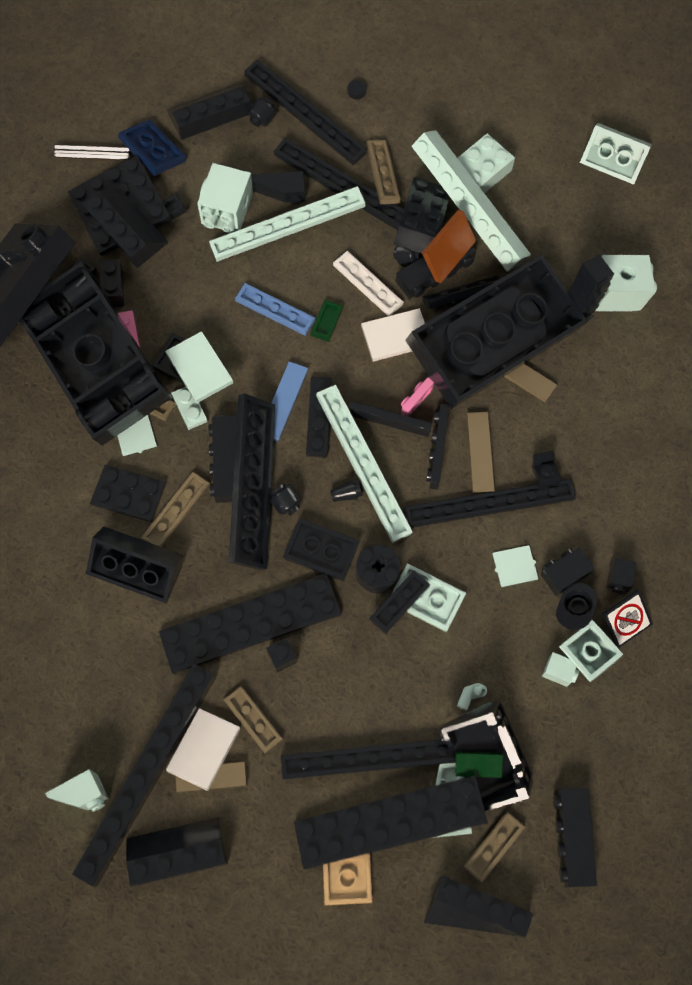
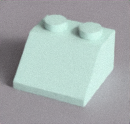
[560,620,623,682]
[46,770,109,812]

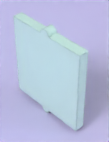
[117,415,157,456]
[492,545,538,587]

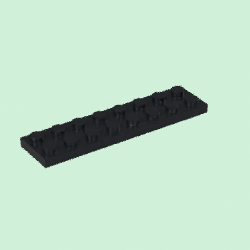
[228,393,275,570]
[159,574,341,674]
[294,776,488,870]

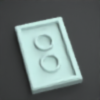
[165,331,233,403]
[392,563,466,632]

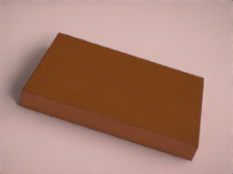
[422,210,476,283]

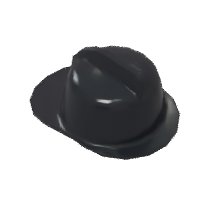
[556,583,597,630]

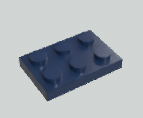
[118,119,186,176]

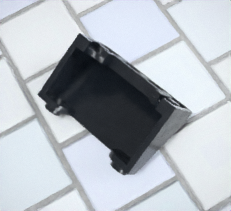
[440,699,533,811]

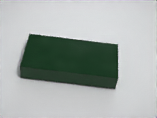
[310,300,344,342]
[454,751,503,778]

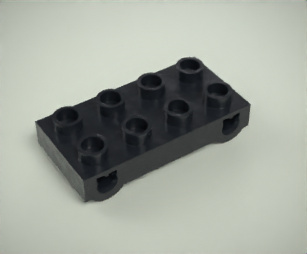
[19,261,172,446]

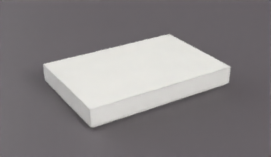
[361,308,425,361]
[166,709,240,791]

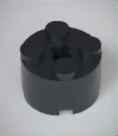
[356,545,400,594]

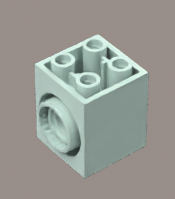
[198,163,253,233]
[595,255,657,311]

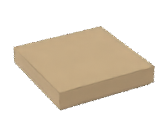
[323,854,372,905]

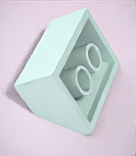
[580,123,652,184]

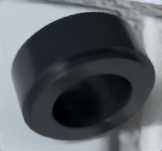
[347,80,366,100]

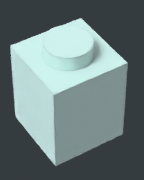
[542,652,579,687]

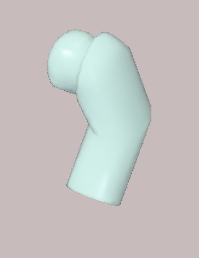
[457,683,487,711]

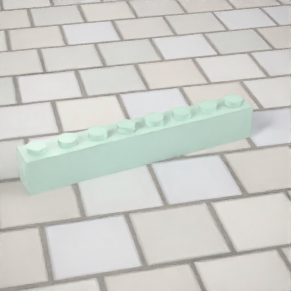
[412,130,531,271]

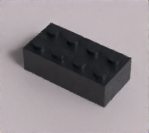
[393,177,449,253]

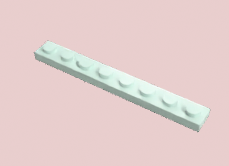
[209,186,365,262]
[316,385,413,543]

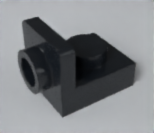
[532,451,561,487]

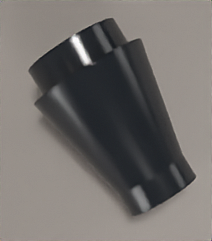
[330,479,363,502]

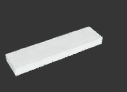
[333,251,404,316]

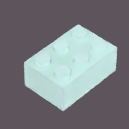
[458,134,515,193]

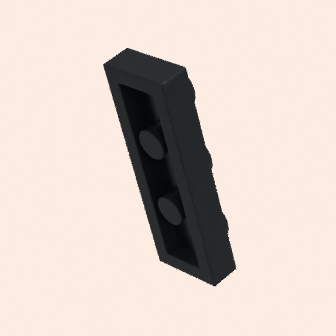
[369,571,430,635]

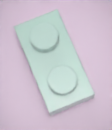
[172,387,208,430]

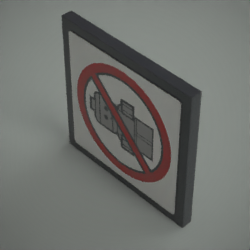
[602,589,653,648]

